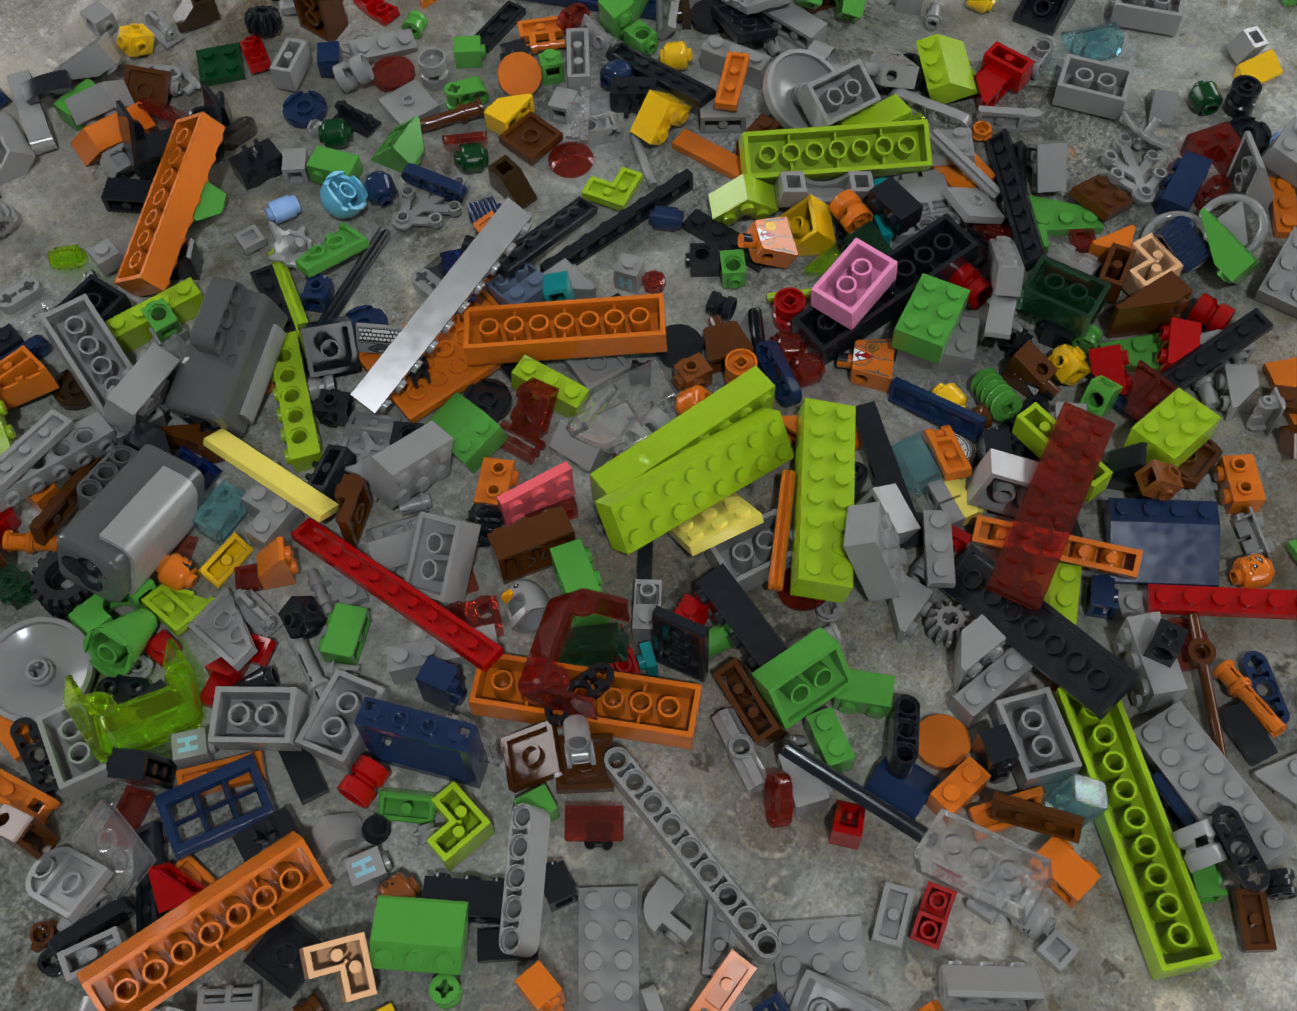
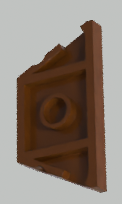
[1178,438,1223,490]

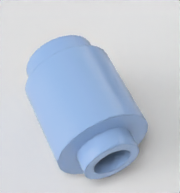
[264,194,302,225]

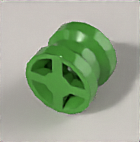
[401,10,428,39]
[1072,324,1103,355]
[429,974,463,1010]

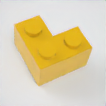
[630,89,691,146]

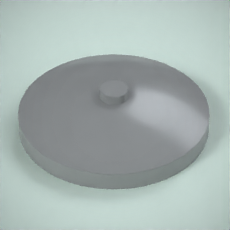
[763,49,838,129]
[0,617,96,726]

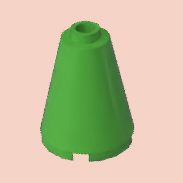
[83,608,158,677]

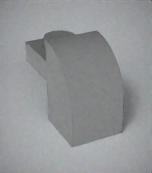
[643,876,693,949]

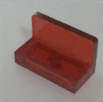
[565,806,625,842]

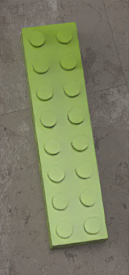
[738,119,933,184]
[590,366,775,501]
[790,398,856,603]
[594,407,795,555]

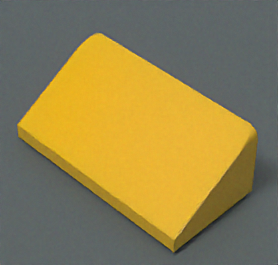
[1233,49,1283,84]
[196,532,254,588]

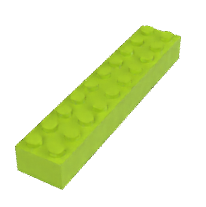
[1054,688,1222,981]

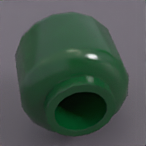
[1188,80,1223,116]
[318,118,353,149]
[454,143,489,173]

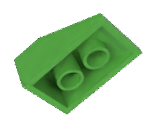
[598,0,649,41]
[1200,208,1262,285]
[425,392,509,474]

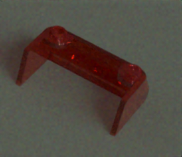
[518,588,632,720]

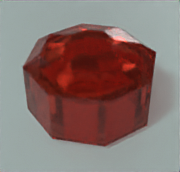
[642,270,666,294]

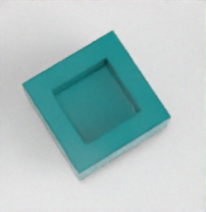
[636,641,658,677]

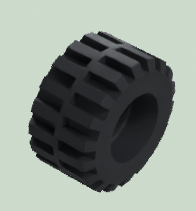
[29,551,94,620]

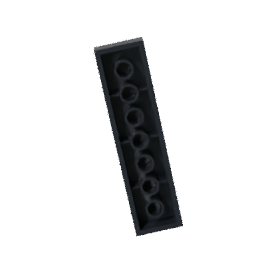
[792,213,979,367]

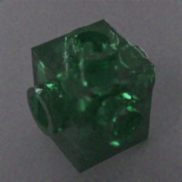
[0,562,35,610]

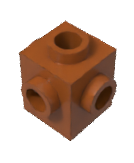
[672,352,713,390]
[1134,459,1184,501]

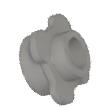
[412,822,441,845]

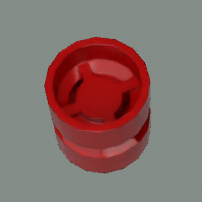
[948,263,993,310]
[772,287,806,333]
[1187,293,1236,332]
[336,754,390,809]

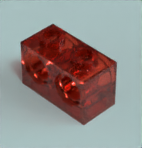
[510,377,559,441]
[444,595,505,637]

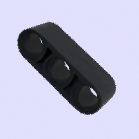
[886,694,920,779]

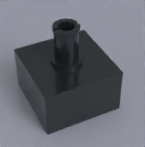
[297,316,360,378]

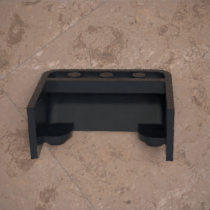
[116,84,225,179]

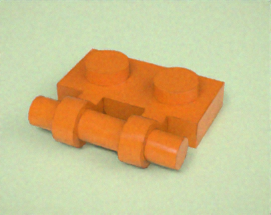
[517,15,566,55]

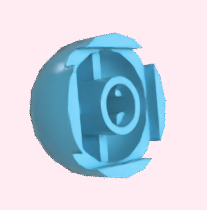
[320,170,368,219]

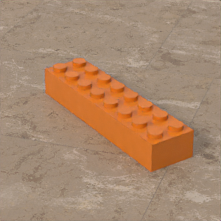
[114,112,225,297]
[463,293,667,366]
[468,654,702,750]
[76,831,331,1011]

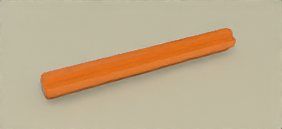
[768,469,796,591]

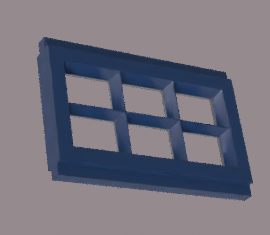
[154,753,276,861]

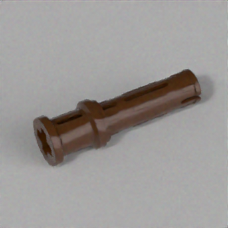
[420,97,485,134]

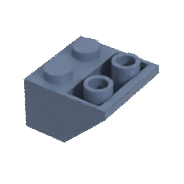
[486,263,546,305]

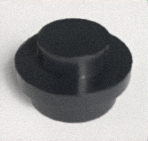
[361,815,391,845]

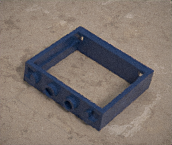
[354,696,489,789]

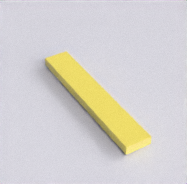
[203,429,339,523]

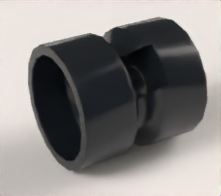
[1223,75,1262,118]

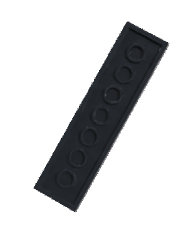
[939,544,1141,720]

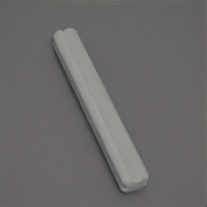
[929,128,1001,199]

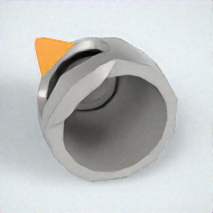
[501,579,554,634]

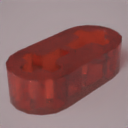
[556,3,590,31]
[1194,174,1231,210]
[765,771,793,828]

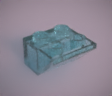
[1060,22,1125,61]

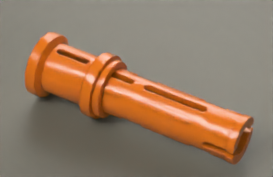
[2,530,58,554]
[1212,659,1287,738]

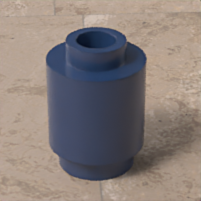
[649,205,684,231]

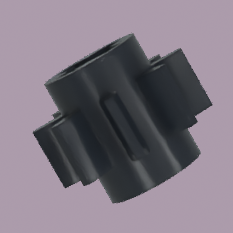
[1002,328,1034,357]

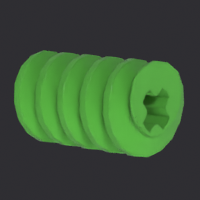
[971,368,1023,421]

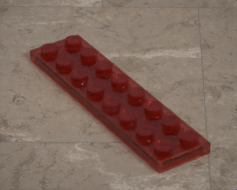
[985,402,1116,612]

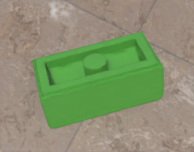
[377,787,439,825]

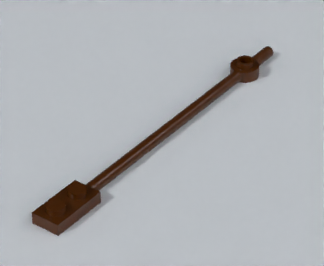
[1185,613,1277,953]

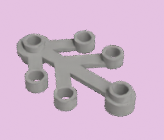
[1101,132,1167,207]
[392,175,470,232]

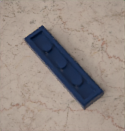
[888,376,987,442]

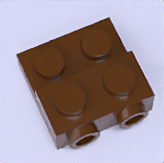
[334,473,374,548]

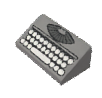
[356,322,404,354]

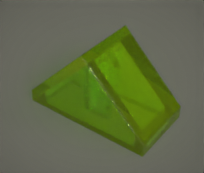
[806,243,842,274]

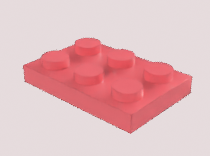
[497,461,575,527]

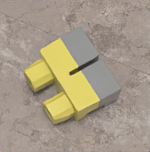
[924,477,987,528]

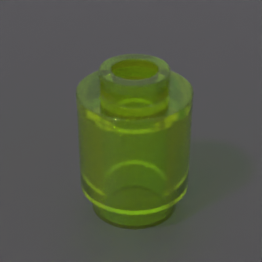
[48,244,87,271]

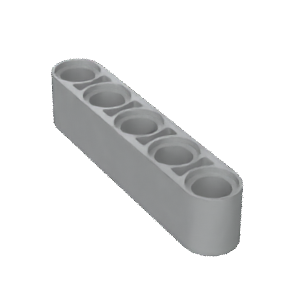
[7,69,58,156]
[499,803,550,958]

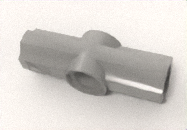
[711,708,771,795]

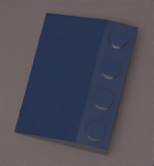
[1101,498,1220,587]

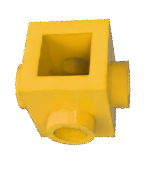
[117,23,155,57]
[1048,344,1092,386]

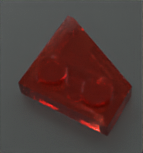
[1125,359,1178,422]

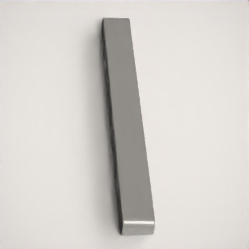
[604,747,781,965]

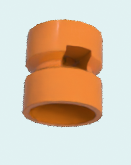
[829,189,873,235]
[724,348,758,385]

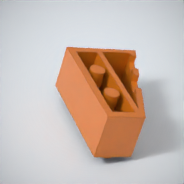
[70,101,156,167]
[0,345,60,411]

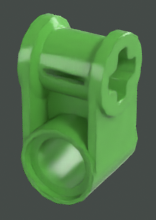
[444,76,489,110]

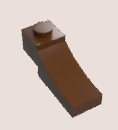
[158,423,226,463]

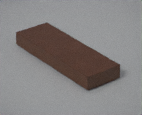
[990,792,1085,844]

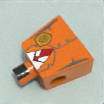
[737,217,798,268]
[837,339,895,393]

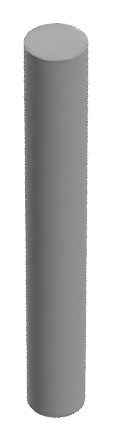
[629,133,658,189]

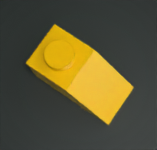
[484,93,535,135]

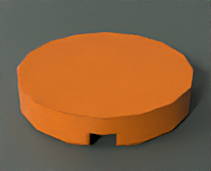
[497,52,542,96]
[918,714,971,771]

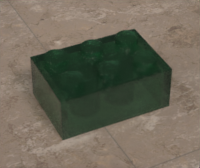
[1016,254,1112,337]

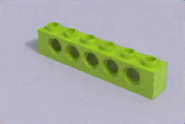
[271,331,324,473]

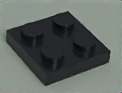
[243,916,323,1000]

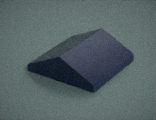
[865,756,941,819]

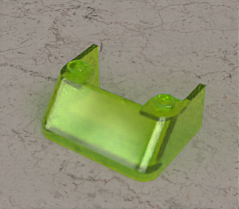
[63,638,204,764]

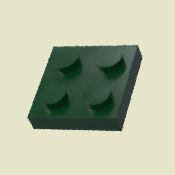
[196,42,246,87]

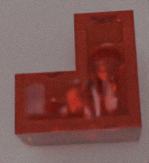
[1179,121,1242,179]

